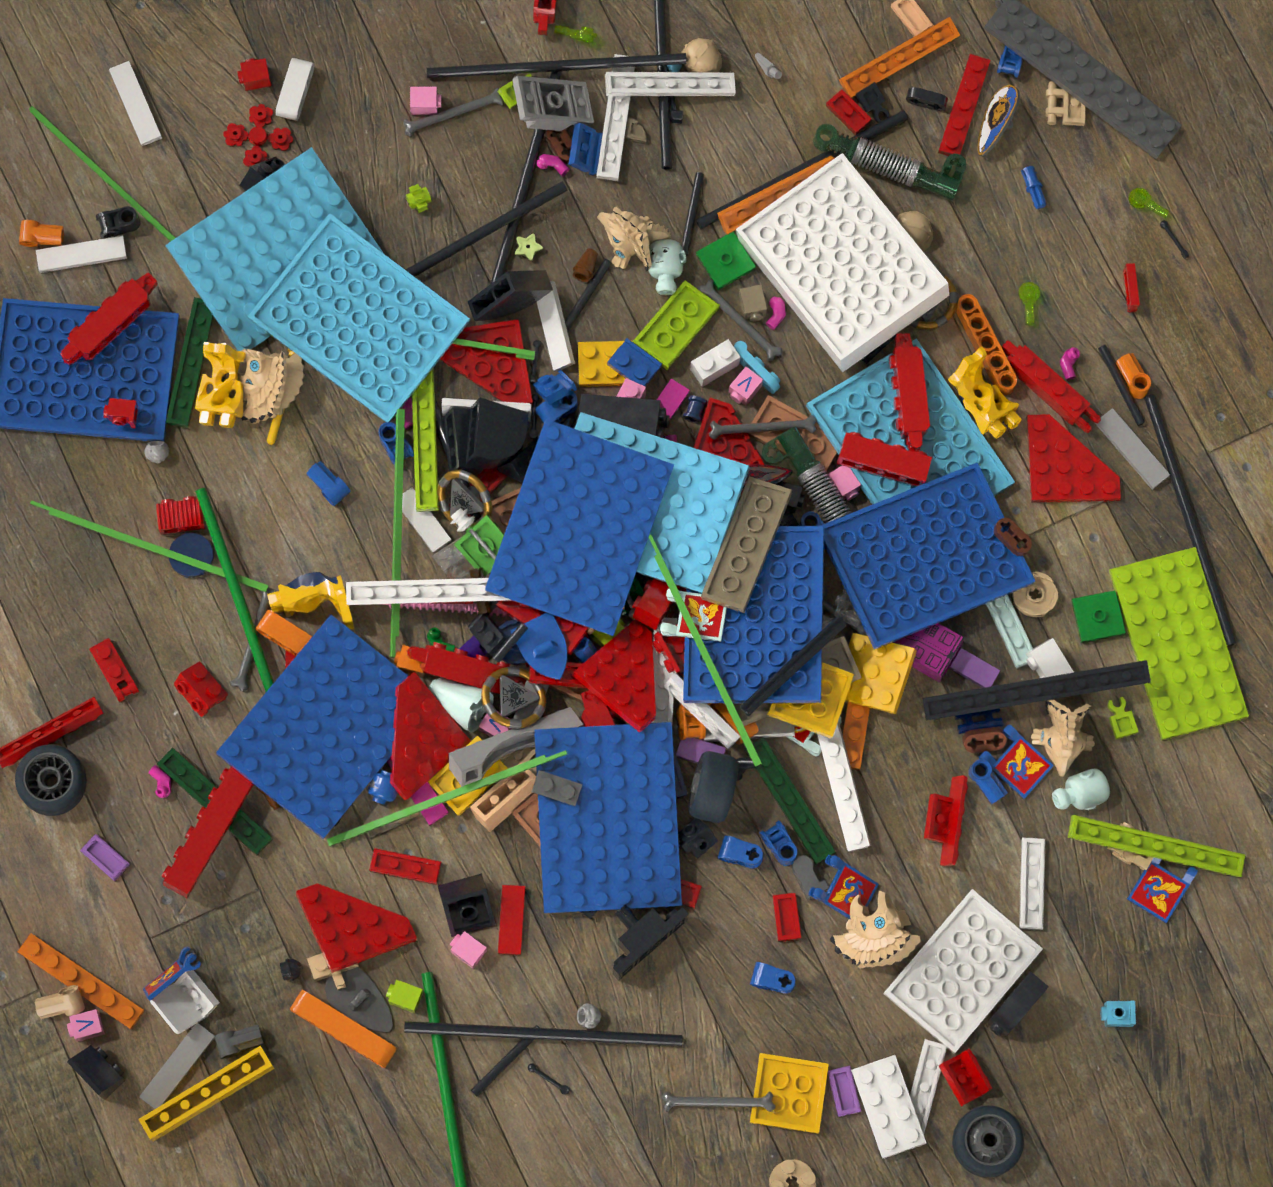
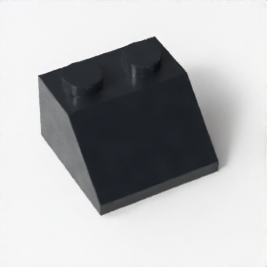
[438,873,496,937]
[67,1045,125,1100]

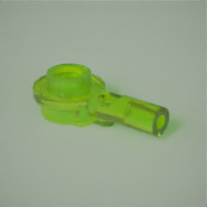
[554,25,597,43]
[1128,188,1169,218]
[1018,282,1040,325]

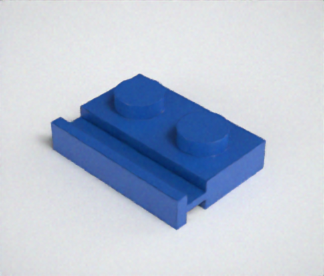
[568,123,603,175]
[607,338,662,387]
[533,369,577,404]

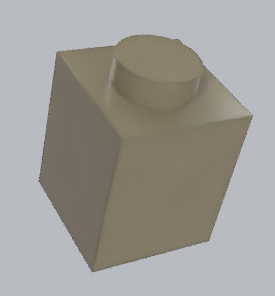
[739,285,767,321]

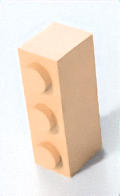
[470,762,536,832]

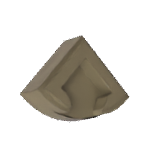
[625,117,646,144]

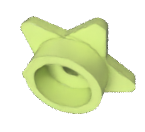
[515,233,543,261]

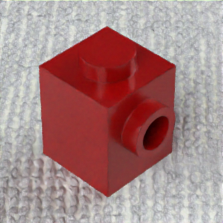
[237,58,271,91]

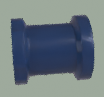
[683,396,708,424]

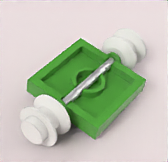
[450,508,505,577]

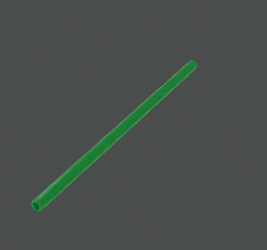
[195,488,274,692]
[421,972,467,1187]

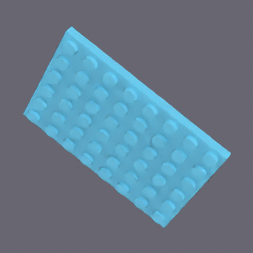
[165,147,384,351]
[248,214,470,423]
[806,338,1015,505]
[575,412,750,594]

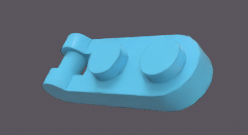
[734,341,780,394]

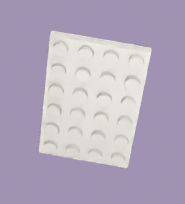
[883,889,1043,1054]

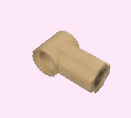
[35,985,85,1019]

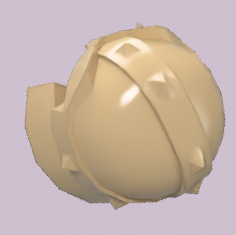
[681,38,722,73]
[896,211,933,252]

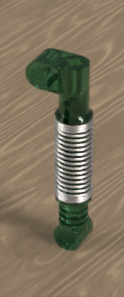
[813,124,967,201]
[762,427,852,523]

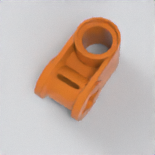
[676,703,706,740]

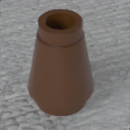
[573,248,598,282]

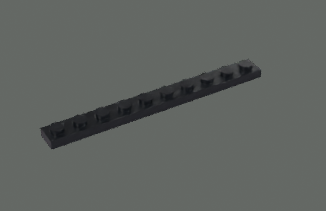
[922,660,1151,721]

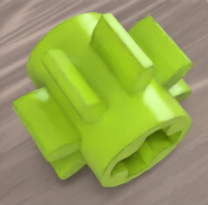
[405,184,432,213]

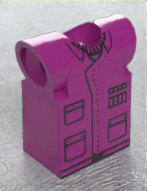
[892,623,964,683]

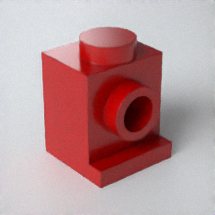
[104,398,139,428]

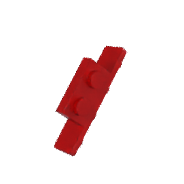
[924,775,968,867]

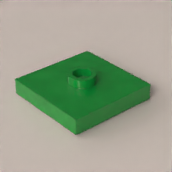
[696,231,756,290]
[1071,590,1126,643]

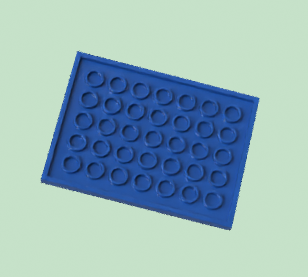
[0,298,180,441]
[485,419,674,636]
[821,462,1035,650]
[683,526,824,703]
[216,615,408,839]
[534,722,682,913]

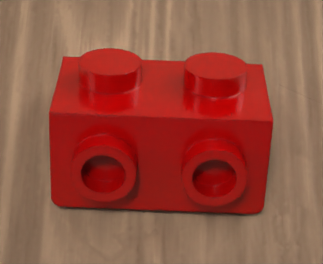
[652,624,685,676]
[174,661,228,717]
[939,1049,992,1107]

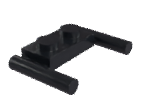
[468,601,528,663]

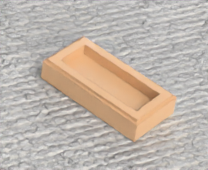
[891,0,934,37]

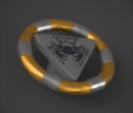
[437,470,492,530]
[481,667,546,729]

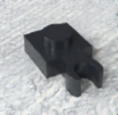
[855,82,889,123]

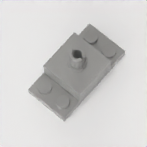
[512,76,594,131]

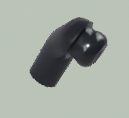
[737,757,758,781]

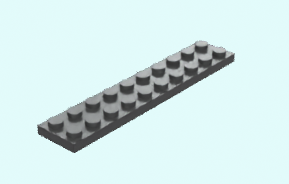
[983,0,1182,159]

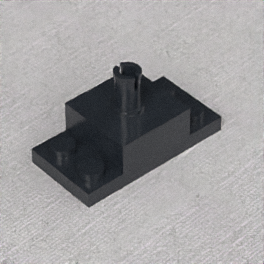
[613,905,689,981]

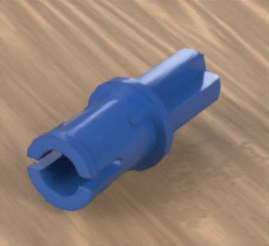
[1021,166,1046,209]

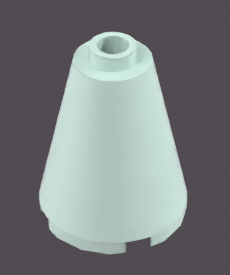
[429,677,494,732]

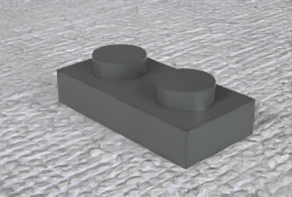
[532,770,583,806]

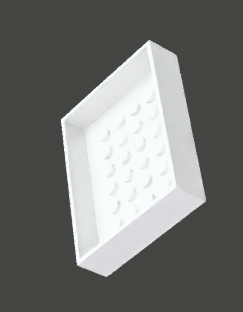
[736,153,949,372]

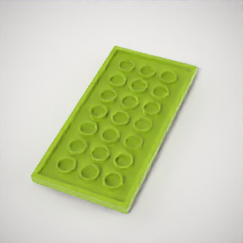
[1109,547,1249,740]

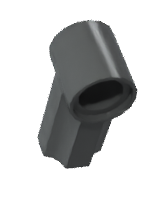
[214,1025,264,1059]

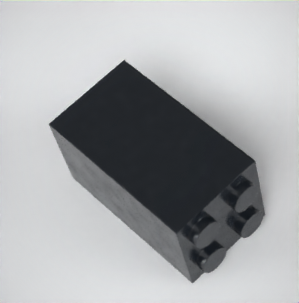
[578,394,670,439]

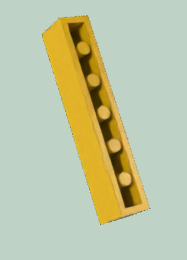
[139,1046,275,1142]

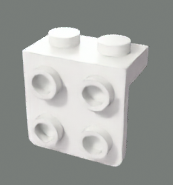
[150,970,220,1034]

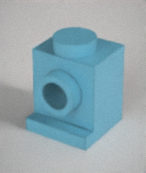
[1100,1001,1136,1027]

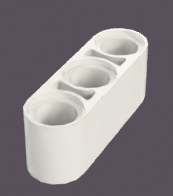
[276,58,314,121]

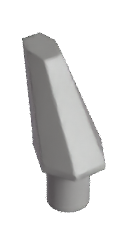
[755,53,782,79]

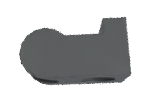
[792,855,829,901]

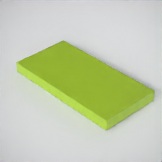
[633,280,720,370]

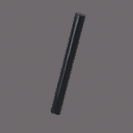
[681,172,704,256]
[565,259,612,333]
[1098,345,1145,426]
[470,1025,540,1097]

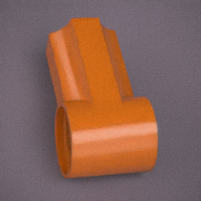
[19,220,64,247]
[1116,353,1151,399]

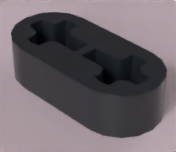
[906,87,948,111]

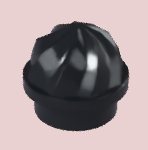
[280,958,302,981]

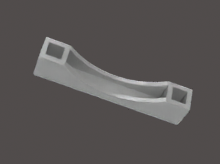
[449,707,583,787]

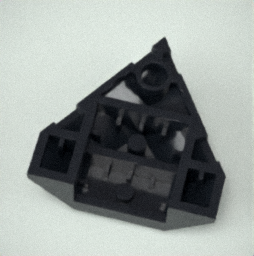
[497,412,576,483]

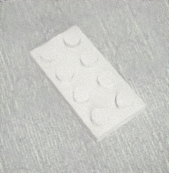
[851,1055,927,1159]

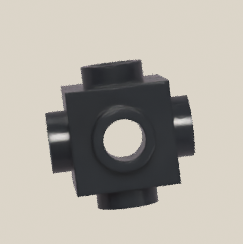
[678,818,718,859]

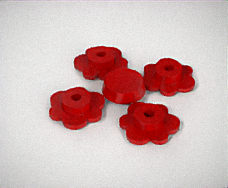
[223,104,293,167]

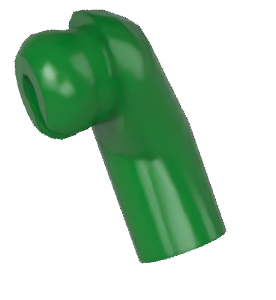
[427,627,455,652]

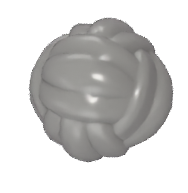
[144,441,169,463]
[577,1003,601,1029]

